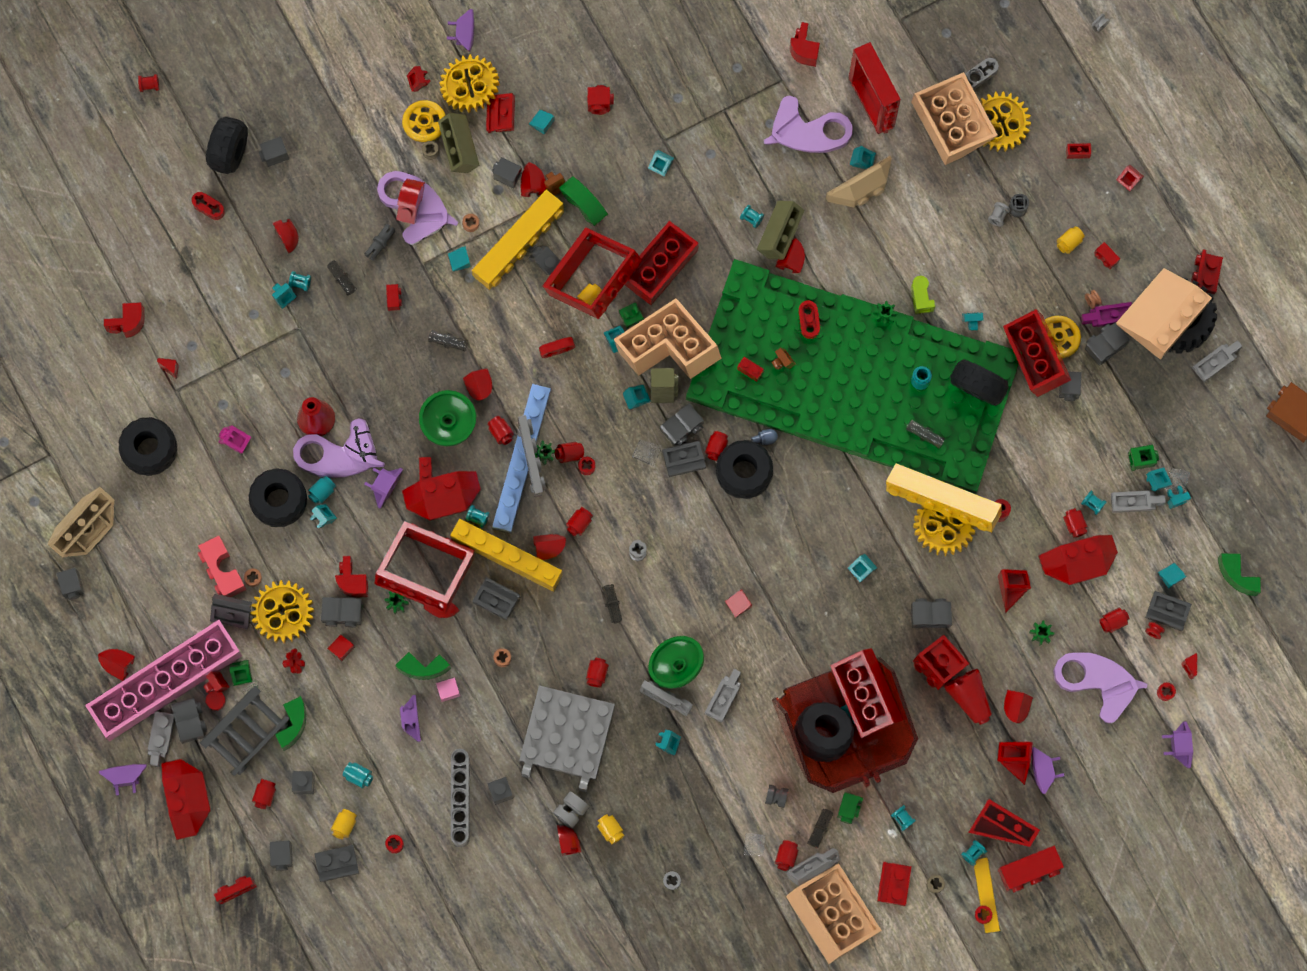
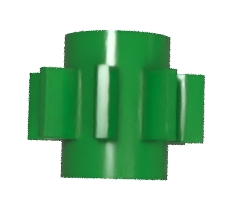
[873,301,898,326]
[535,440,555,465]
[384,591,409,614]
[1029,620,1054,646]

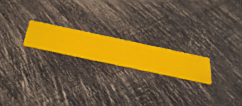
[974,858,1000,933]

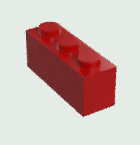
[998,845,1064,893]

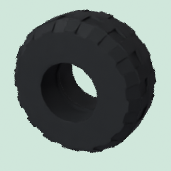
[206,116,248,174]
[950,359,1009,406]
[118,417,177,476]
[716,440,773,499]
[249,468,307,528]
[794,702,854,762]

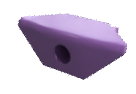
[447,9,474,51]
[364,468,403,508]
[400,695,421,742]
[1162,721,1193,768]
[1031,747,1064,794]
[99,764,147,796]

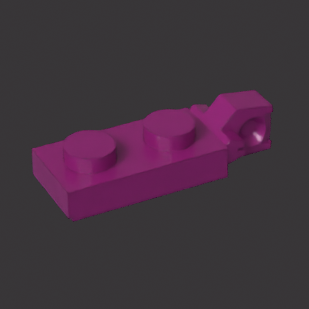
[1080,302,1132,327]

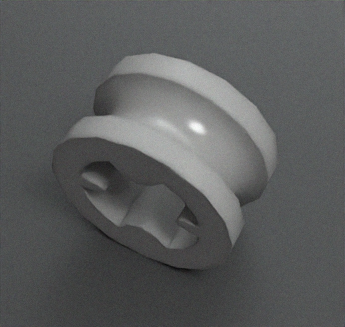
[1092,14,1110,32]
[663,871,681,890]

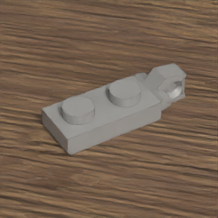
[1192,340,1242,382]
[1111,490,1166,513]
[704,669,741,723]
[640,680,693,716]
[148,711,175,767]
[786,848,840,886]

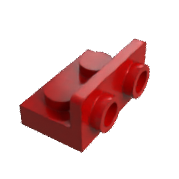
[1191,249,1223,294]

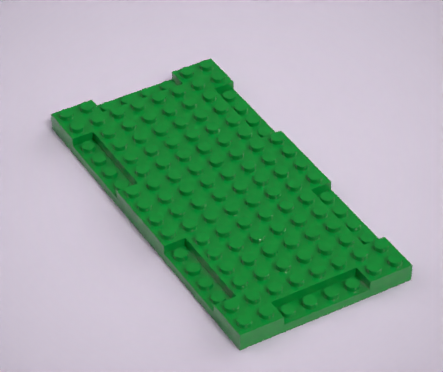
[686,259,1022,494]

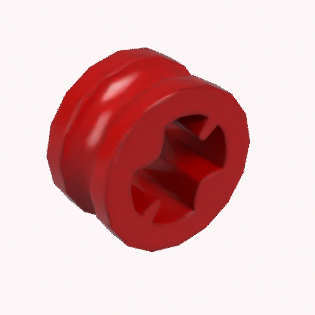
[578,456,596,475]
[1145,622,1165,639]
[1157,682,1176,701]
[385,835,404,854]
[975,906,993,924]

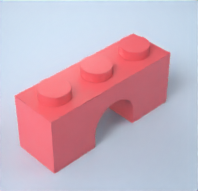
[198,536,247,597]

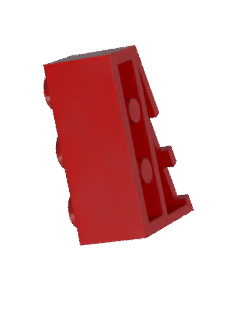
[968,799,1040,847]

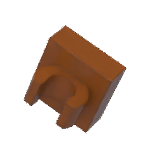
[544,172,565,196]
[771,348,796,370]

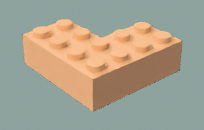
[614,298,721,379]

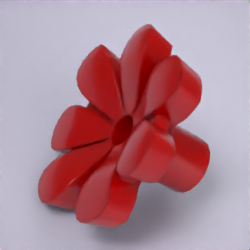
[283,648,305,674]

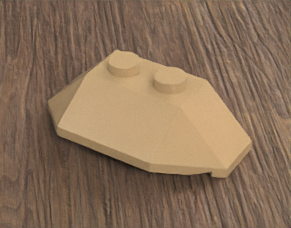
[826,155,892,208]
[47,487,115,558]

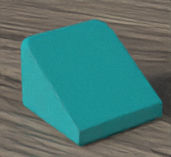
[529,110,555,134]
[850,146,876,169]
[648,150,674,176]
[448,246,471,272]
[604,325,624,353]
[623,384,651,409]
[848,554,877,582]
[1158,563,1187,589]

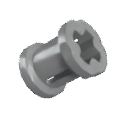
[988,202,1010,227]
[629,540,646,561]

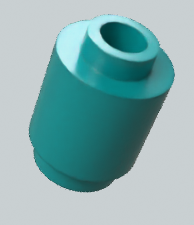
[911,366,932,390]
[308,476,336,504]
[343,762,373,788]

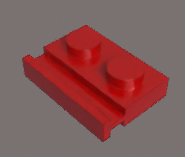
[486,93,515,133]
[877,862,912,906]
[214,876,257,905]

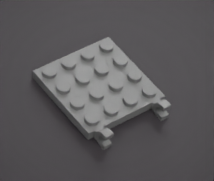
[517,415,546,497]
[519,685,615,792]

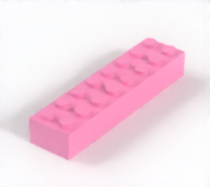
[85,620,243,741]

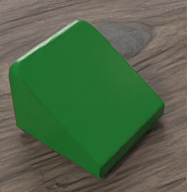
[229,660,253,686]

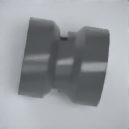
[1009,194,1029,217]
[765,784,789,808]

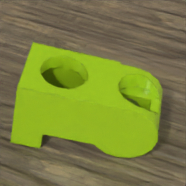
[911,276,935,314]

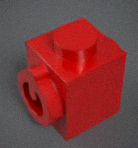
[588,85,614,115]

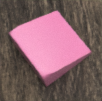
[436,678,460,702]

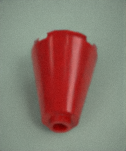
[297,397,335,436]
[944,668,992,725]

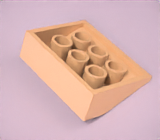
[911,72,998,165]
[1116,268,1212,360]
[786,863,882,964]

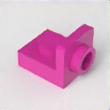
[218,425,251,454]

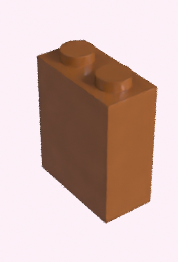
[1266,382,1307,443]

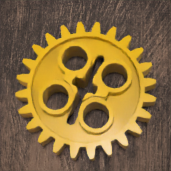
[439,54,500,113]
[980,91,1031,152]
[913,505,976,556]
[251,580,314,643]

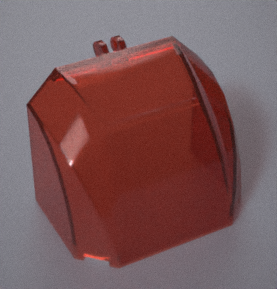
[772,657,918,793]

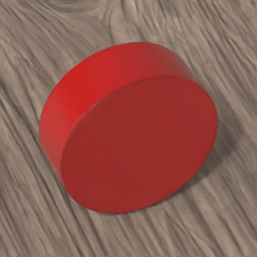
[206,690,226,711]

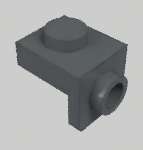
[528,246,561,275]

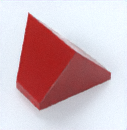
[998,569,1031,613]
[997,742,1033,785]

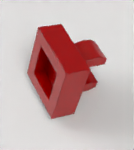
[406,66,431,92]
[203,671,230,693]

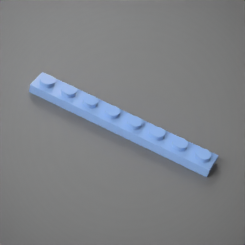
[492,384,551,533]

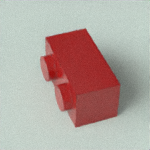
[1066,143,1091,159]
[1094,242,1120,269]
[386,284,402,311]
[737,357,764,382]
[419,457,432,481]

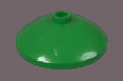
[419,390,476,446]
[648,636,704,689]

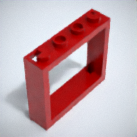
[848,42,901,134]
[542,227,642,319]
[374,521,475,614]

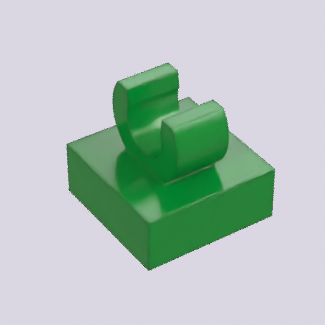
[619,302,644,328]

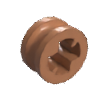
[462,214,479,232]
[1085,290,1102,309]
[244,568,262,587]
[494,648,511,667]

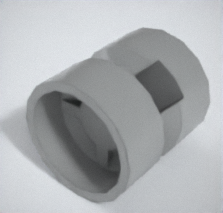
[553,791,589,829]

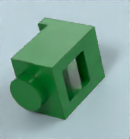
[1128,445,1159,471]
[837,792,863,824]

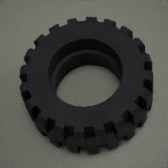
[1168,278,1217,354]

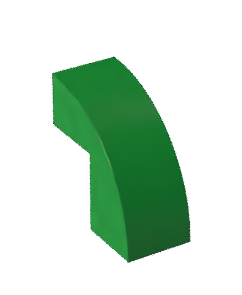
[559,176,608,226]
[1218,553,1261,596]
[395,652,451,680]
[275,696,307,751]

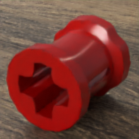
[138,74,159,92]

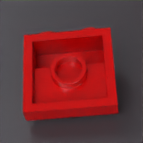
[913,635,969,690]

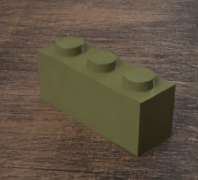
[438,113,480,173]
[757,201,805,260]
[651,368,678,403]

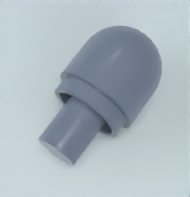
[751,429,778,446]

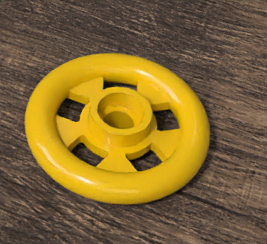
[402,100,446,142]
[1045,315,1081,359]

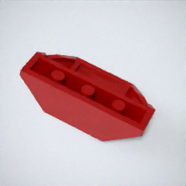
[402,471,481,521]
[1038,535,1118,585]
[161,759,211,840]

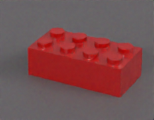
[624,220,699,305]
[1003,309,1071,397]
[830,648,903,738]

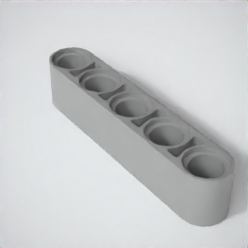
[451,749,470,847]

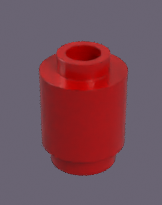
[487,416,514,445]
[705,431,728,461]
[554,442,584,463]
[995,499,1011,522]
[566,507,593,536]
[1063,508,1088,538]
[1099,607,1130,633]
[586,658,609,688]
[252,779,276,810]
[775,840,799,871]

